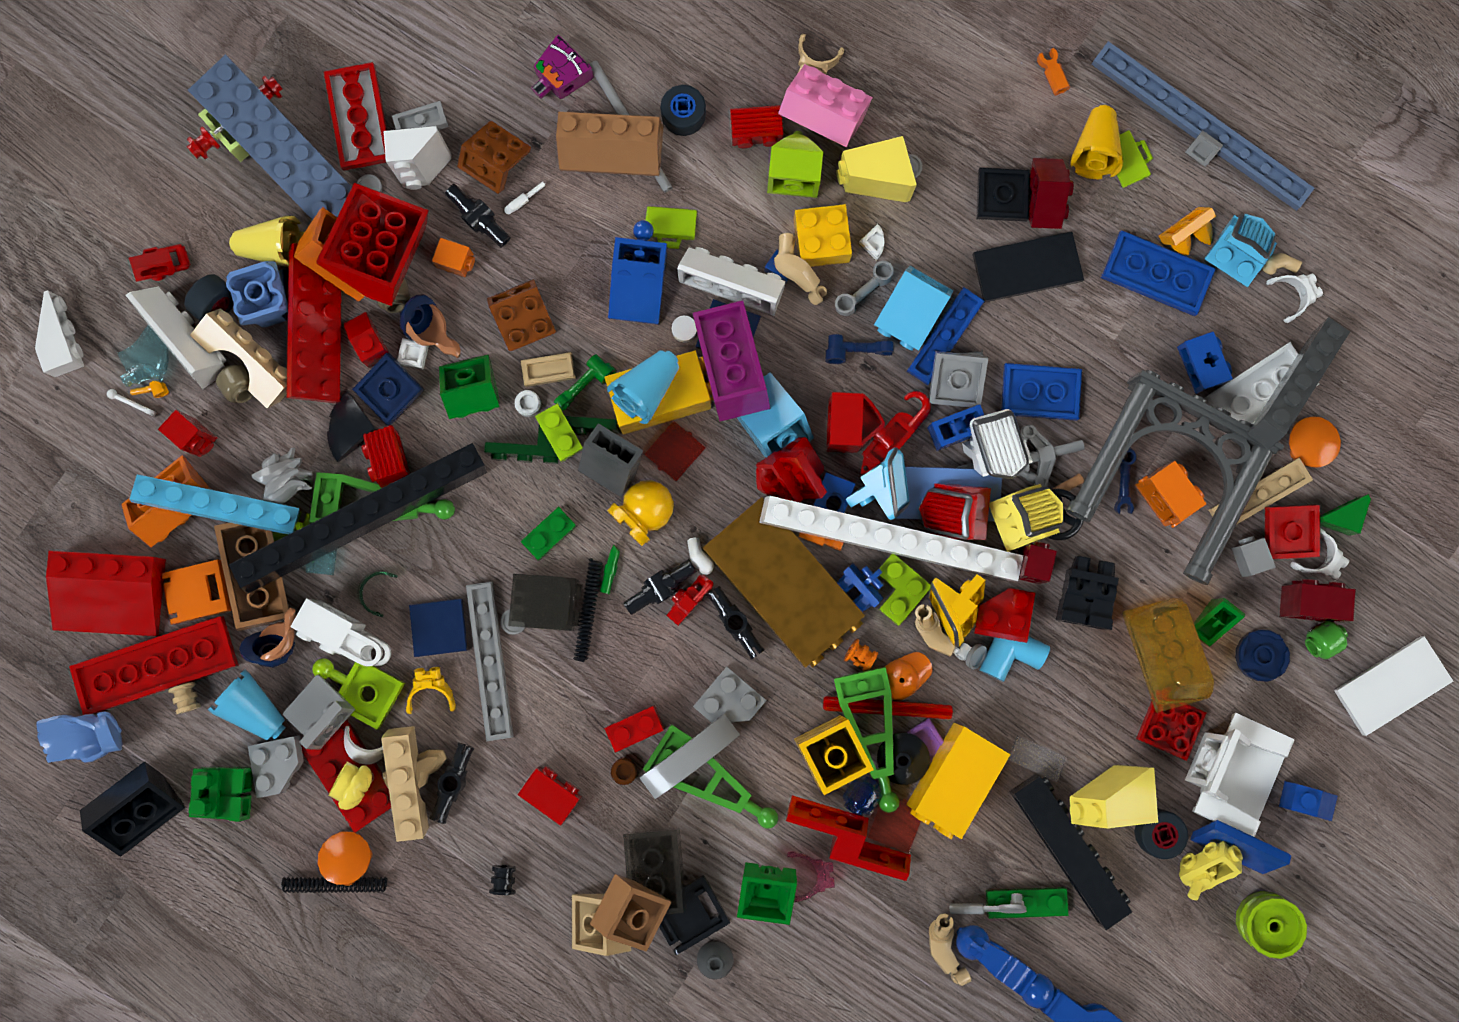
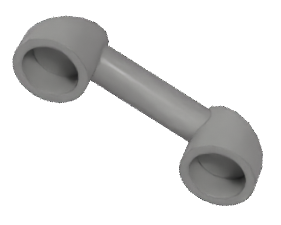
[835,261,894,316]

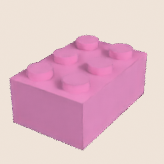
[778,64,873,147]

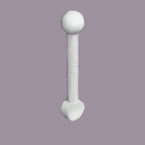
[107,389,157,417]

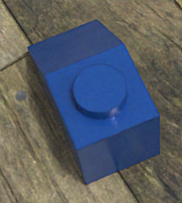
[1279,781,1338,821]

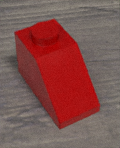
[344,312,390,368]

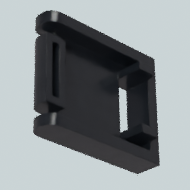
[659,875,730,955]

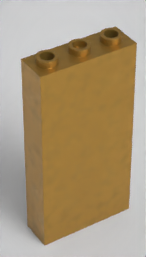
[703,497,865,668]

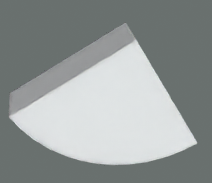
[859,224,885,261]

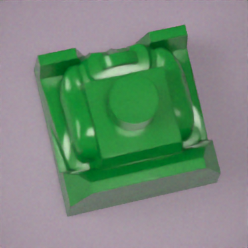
[737,862,797,925]

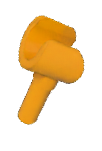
[130,381,169,398]

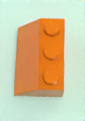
[294,207,365,302]
[121,455,209,547]

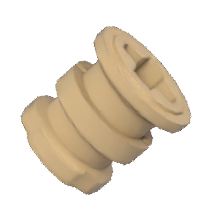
[168,682,201,714]

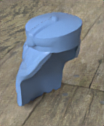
[36,712,123,763]

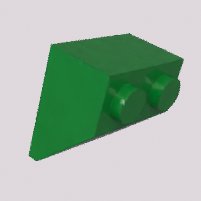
[439,354,500,419]

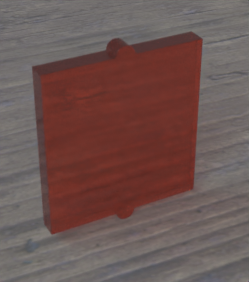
[644,420,706,482]
[868,799,921,854]

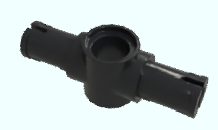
[445,184,511,248]
[623,559,697,615]
[706,586,765,660]
[430,742,474,824]

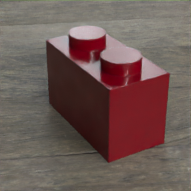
[1019,541,1057,584]

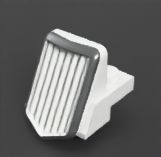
[962,409,1032,479]

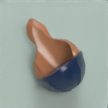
[400,294,461,358]
[239,608,297,668]

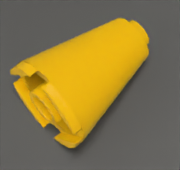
[1070,105,1123,180]

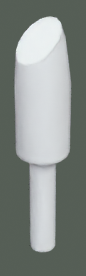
[504,182,546,214]

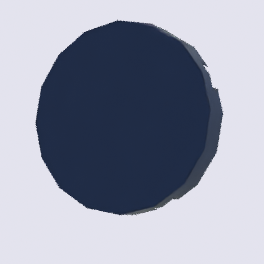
[1235,630,1290,682]

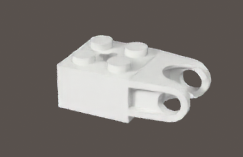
[290,598,391,666]

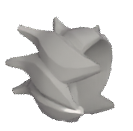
[251,448,312,504]

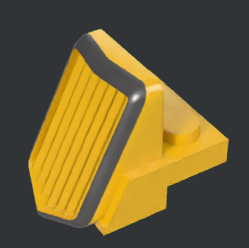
[929,574,986,647]

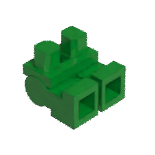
[188,766,253,822]

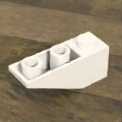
[35,290,84,377]

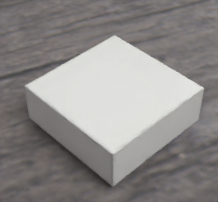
[397,338,429,370]

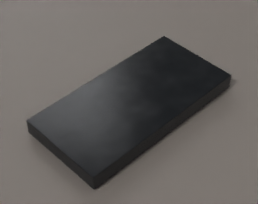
[972,232,1084,303]

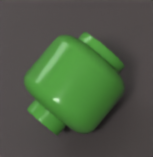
[1305,621,1348,660]

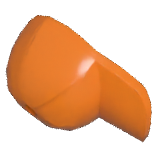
[885,652,932,701]

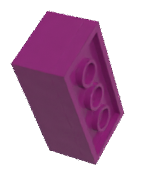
[692,300,770,422]

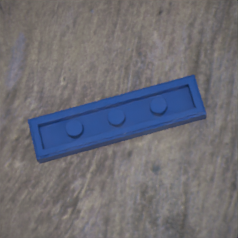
[906,287,984,385]

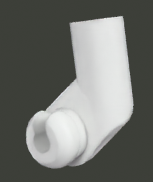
[687,537,714,575]

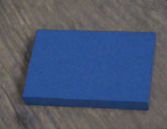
[1001,363,1082,421]
[1190,820,1291,874]

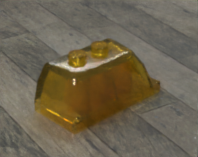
[1122,598,1214,713]

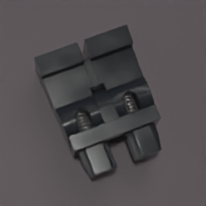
[1056,556,1119,630]

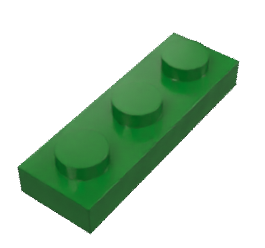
[986,887,1069,919]

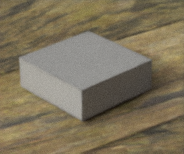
[1185,130,1223,167]

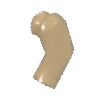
[1262,253,1302,275]

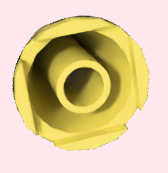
[229,216,304,267]

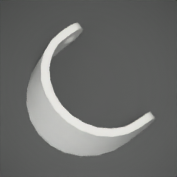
[344,726,384,765]

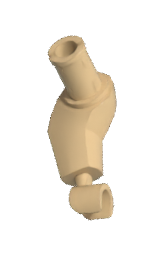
[774,233,827,305]
[929,914,971,986]

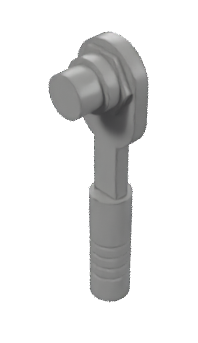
[949,893,1027,914]

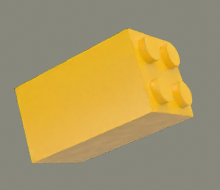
[604,350,714,434]
[794,715,874,795]
[906,723,1011,839]

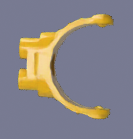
[406,667,456,714]

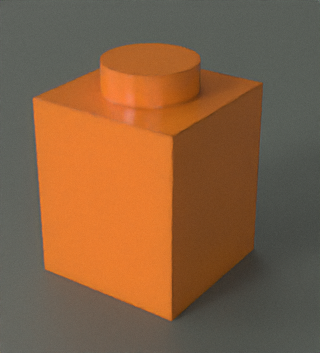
[432,238,475,278]

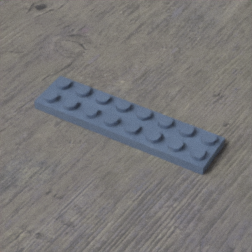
[188,54,352,220]

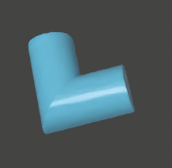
[979,636,1050,682]

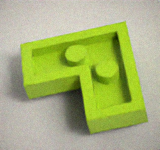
[878,554,931,626]

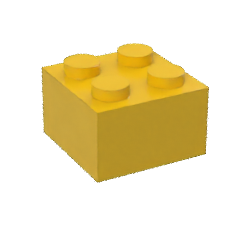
[793,204,852,267]

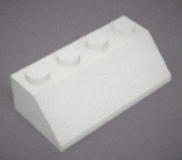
[677,247,785,316]
[126,286,227,389]

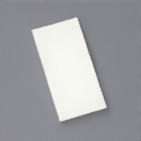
[1204,342,1319,424]
[1334,636,1453,736]

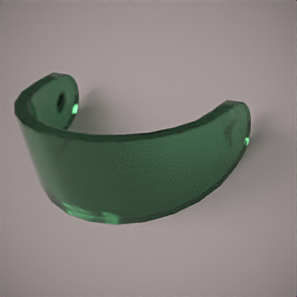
[357,571,398,617]

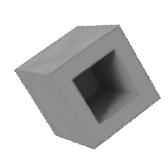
[1231,535,1276,577]

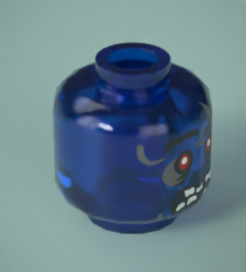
[843,776,882,816]

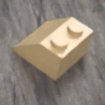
[572,893,631,956]

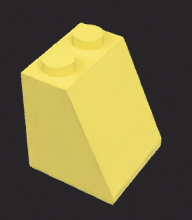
[836,136,917,202]
[1070,765,1158,829]

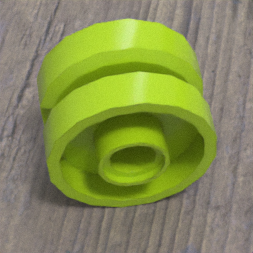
[1236,891,1307,959]

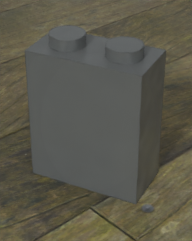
[578,424,643,497]

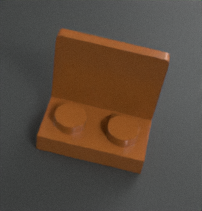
[457,121,531,194]
[487,279,556,351]

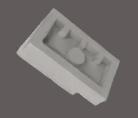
[283,675,355,750]

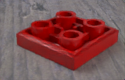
[1136,691,1206,761]

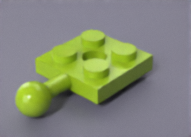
[312,658,405,730]

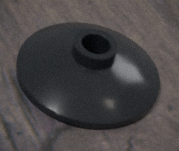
[877,732,930,785]

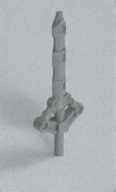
[957,425,1085,487]

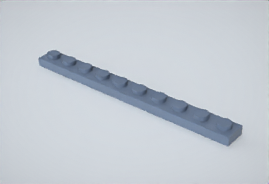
[1091,41,1314,211]

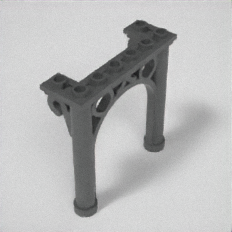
[1066,370,1284,585]

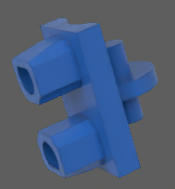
[837,563,883,611]

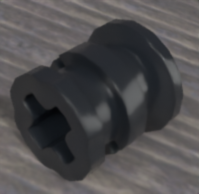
[489,865,516,895]

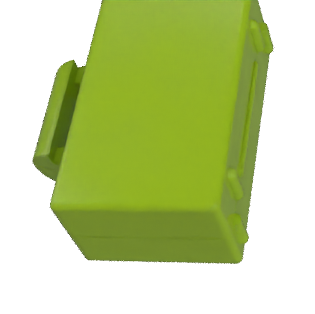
[1117,130,1153,188]
[645,206,697,249]

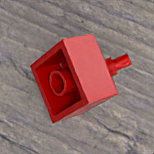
[826,392,895,453]

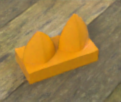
[1159,207,1216,255]

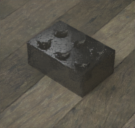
[623,828,687,914]

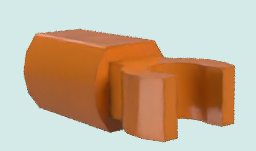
[1037,48,1070,96]
[798,532,844,551]

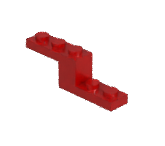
[786,795,911,881]

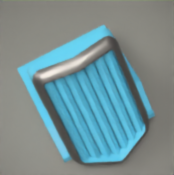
[1204,214,1277,287]
[846,447,909,520]

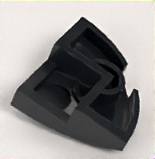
[327,391,377,462]

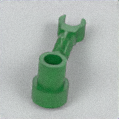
[554,354,617,411]

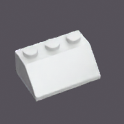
[384,126,452,190]

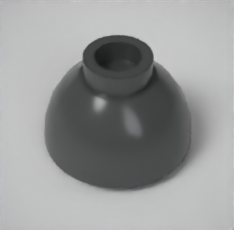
[697,941,734,980]

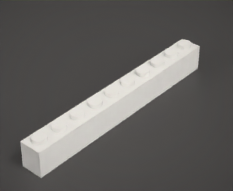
[759,496,1024,581]

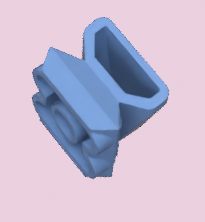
[226,261,288,327]

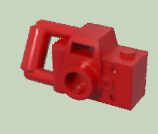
[129,244,191,282]
[666,574,714,626]

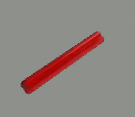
[823,696,953,719]

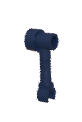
[825,334,893,364]
[1114,447,1136,514]

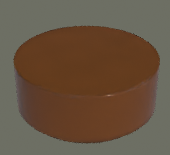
[611,758,638,785]

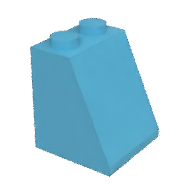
[874,266,954,351]
[737,372,814,458]

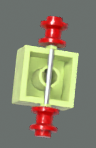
[186,76,283,162]

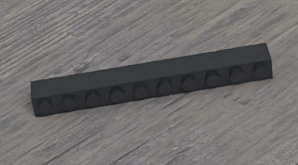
[229,443,487,594]

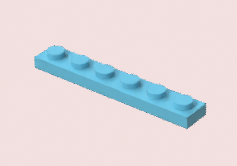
[130,474,300,535]

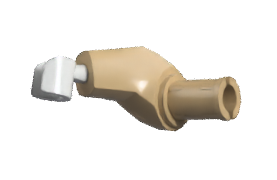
[915,605,972,661]

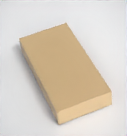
[521,352,576,387]

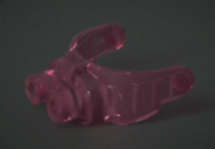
[787,851,835,902]

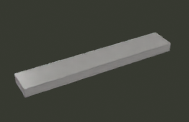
[466,582,514,741]

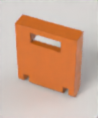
[161,559,232,625]

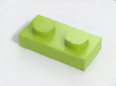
[535,403,583,462]

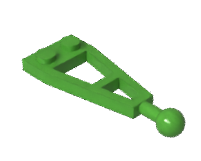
[309,472,455,524]
[834,667,899,813]
[643,724,778,829]

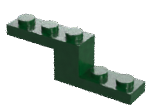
[484,416,619,464]

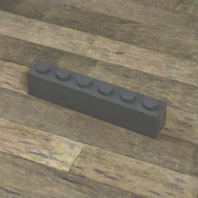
[1247,317,1350,449]

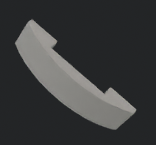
[639,714,740,799]

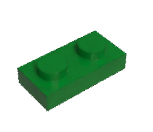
[520,506,577,561]

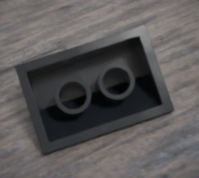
[79,761,185,857]

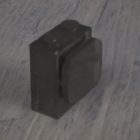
[508,574,582,631]

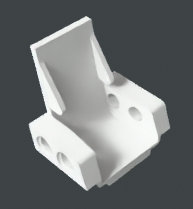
[1185,713,1294,837]

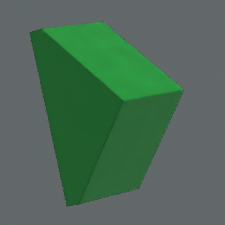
[1320,494,1371,536]
[1189,598,1245,647]

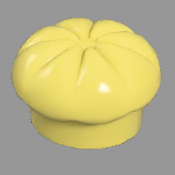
[328,761,372,810]

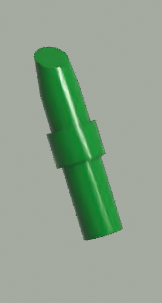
[600,545,620,594]

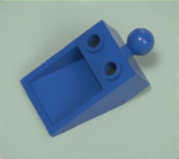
[608,220,668,325]

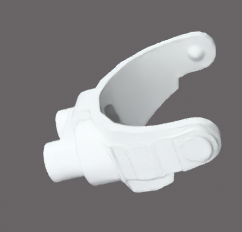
[1266,273,1323,323]
[1290,528,1349,581]

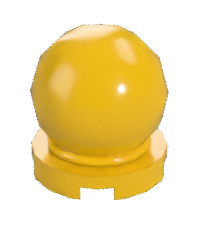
[607,480,674,546]

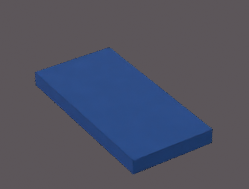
[1101,230,1216,316]

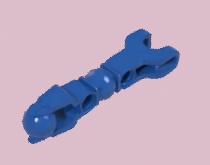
[956,925,1123,1022]

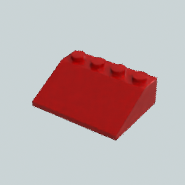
[316,183,429,306]
[46,551,166,636]

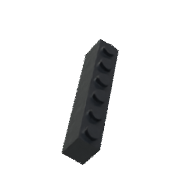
[1009,774,1132,930]

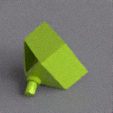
[767,131,823,198]

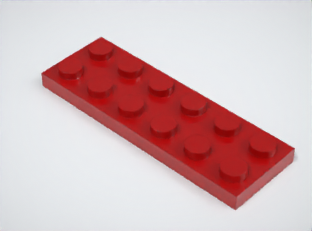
[287,243,341,403]
[69,616,239,715]

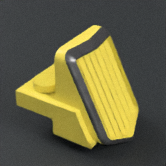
[989,484,1063,552]

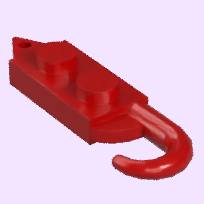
[860,391,931,475]

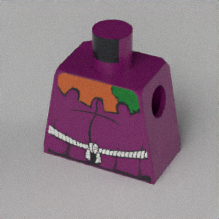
[531,34,594,99]

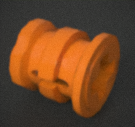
[844,638,878,671]

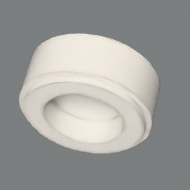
[672,316,697,342]
[515,390,541,417]

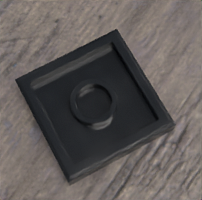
[976,168,1030,222]

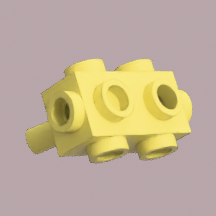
[1179,841,1243,900]

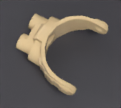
[798,34,845,74]

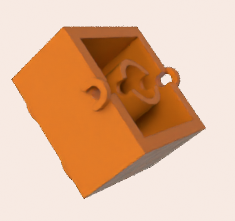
[1135,461,1206,528]

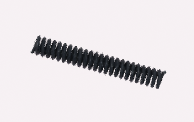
[573,558,603,662]
[281,876,387,893]

